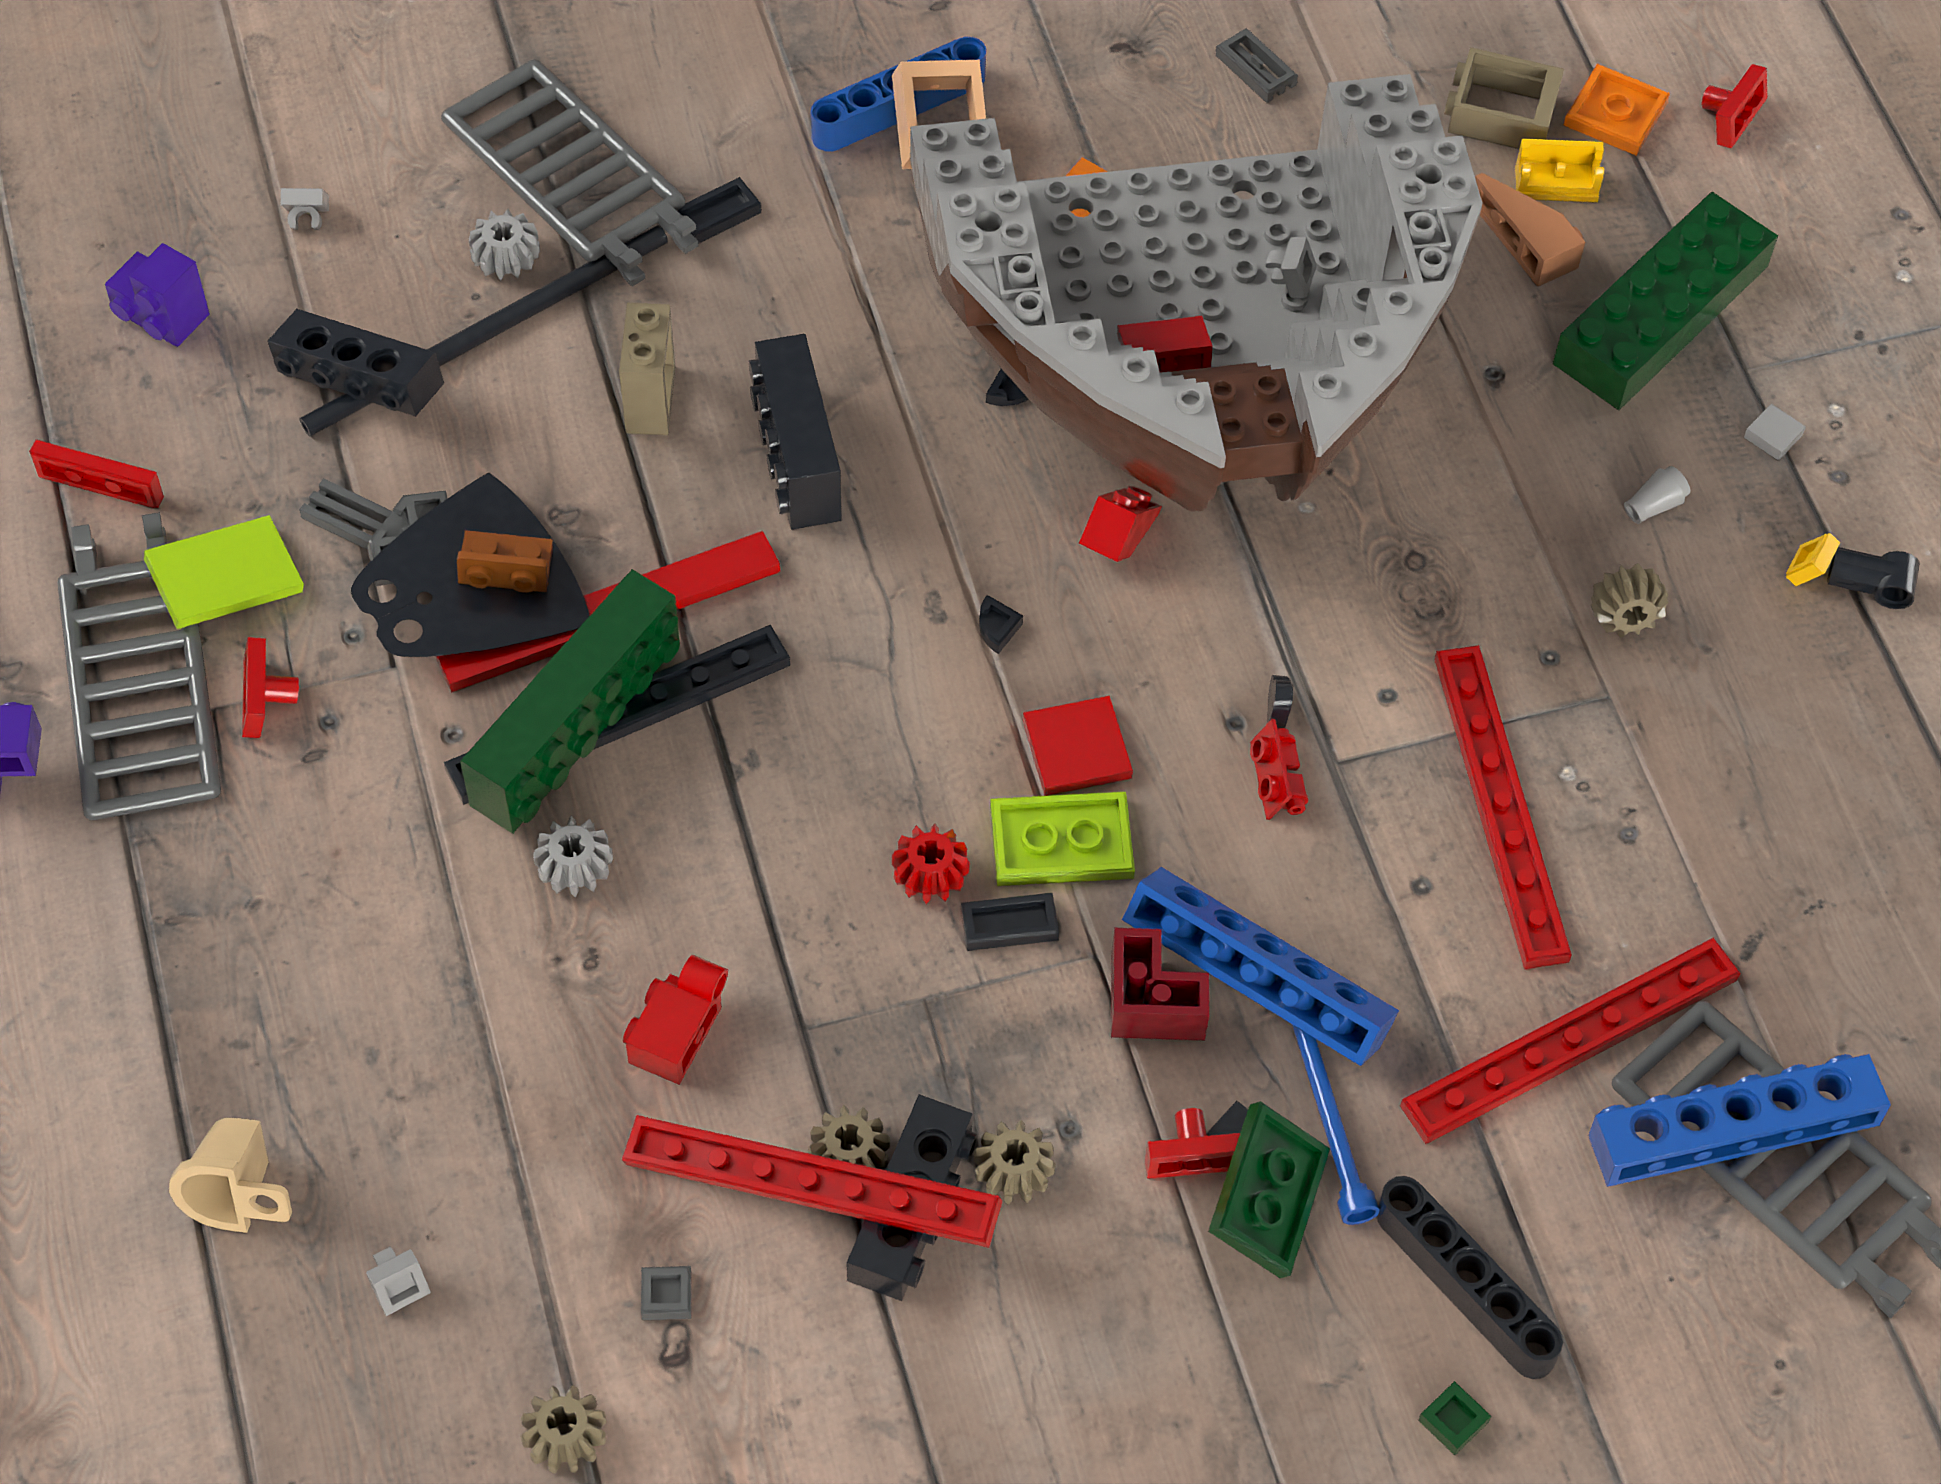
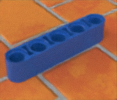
[811,36,986,151]

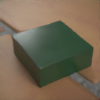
[1418,1381,1491,1455]

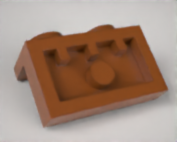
[457,530,553,592]

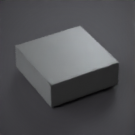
[1744,404,1806,461]

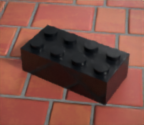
[748,333,842,530]

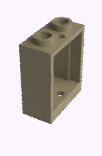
[1444,47,1564,149]
[619,302,676,435]

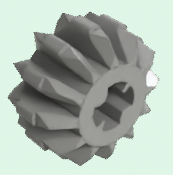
[469,209,540,281]
[533,816,613,897]

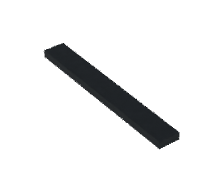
[444,624,790,805]

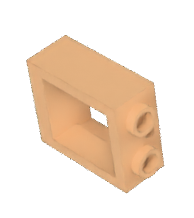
[892,60,986,169]

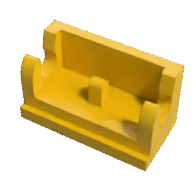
[1515,139,1604,202]

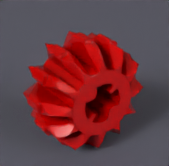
[892,823,970,904]

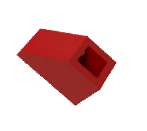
[1079,486,1162,562]

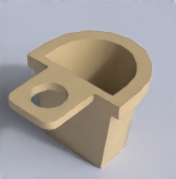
[169,1118,292,1233]

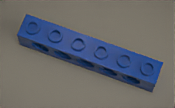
[1122,867,1399,1066]
[1588,1054,1891,1187]

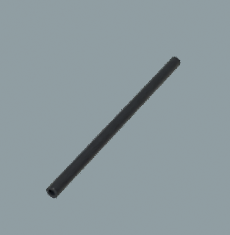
[299,225,668,437]

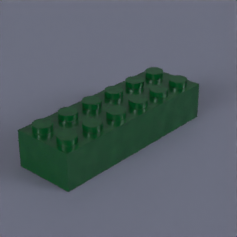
[1552,191,1778,411]
[460,569,680,834]

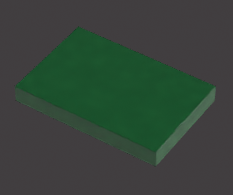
[1208,1101,1330,1278]

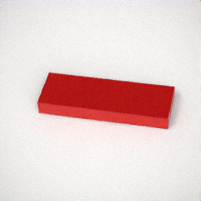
[29,440,164,509]

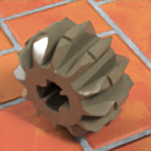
[1591,563,1668,638]
[808,1105,890,1168]
[973,1120,1056,1205]
[521,1385,607,1474]

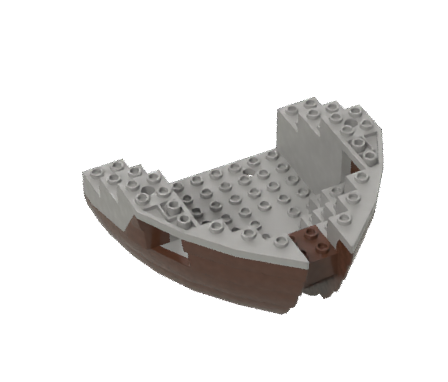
[910,74,1483,512]

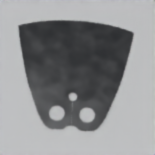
[351,472,590,657]

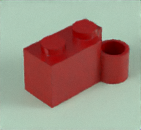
[623,955,728,1085]

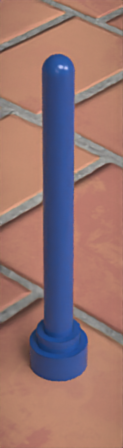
[1292,1024,1380,1225]

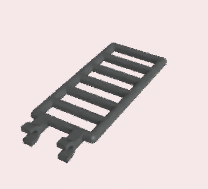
[441,59,699,287]
[57,512,221,820]
[1612,1001,1941,1319]

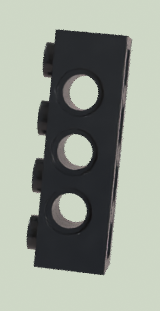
[267,309,444,417]
[847,1094,978,1301]

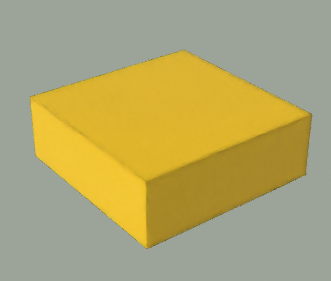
[1785,533,1840,586]

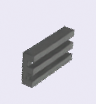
[1215,28,1298,103]
[299,478,392,550]

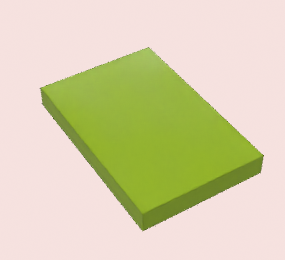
[144,515,304,629]
[990,792,1135,886]

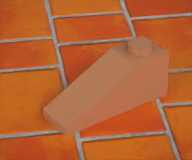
[1475,173,1585,287]

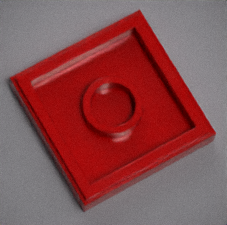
[1022,695,1133,796]

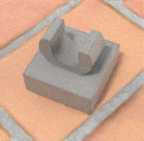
[281,188,329,230]
[1265,237,1317,298]
[366,1246,431,1316]

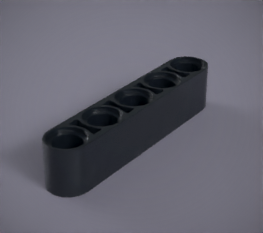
[1377,1176,1563,1379]

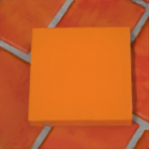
[1563,64,1670,156]

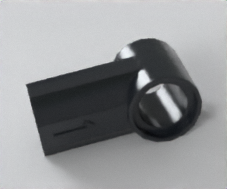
[1827,547,1920,609]

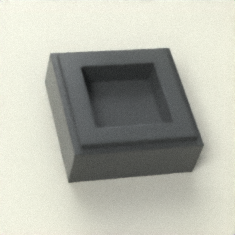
[641,1266,692,1320]

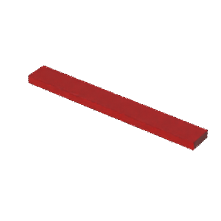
[435,531,780,693]
[1434,645,1572,969]
[1400,937,1741,1144]
[622,1115,1003,1248]

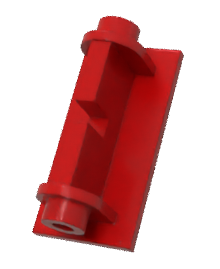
[1250,719,1308,820]

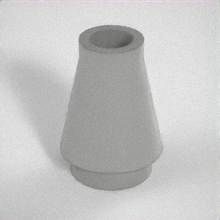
[1624,466,1690,524]

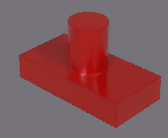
[1702,64,1768,149]
[242,637,299,738]
[1145,1108,1240,1179]

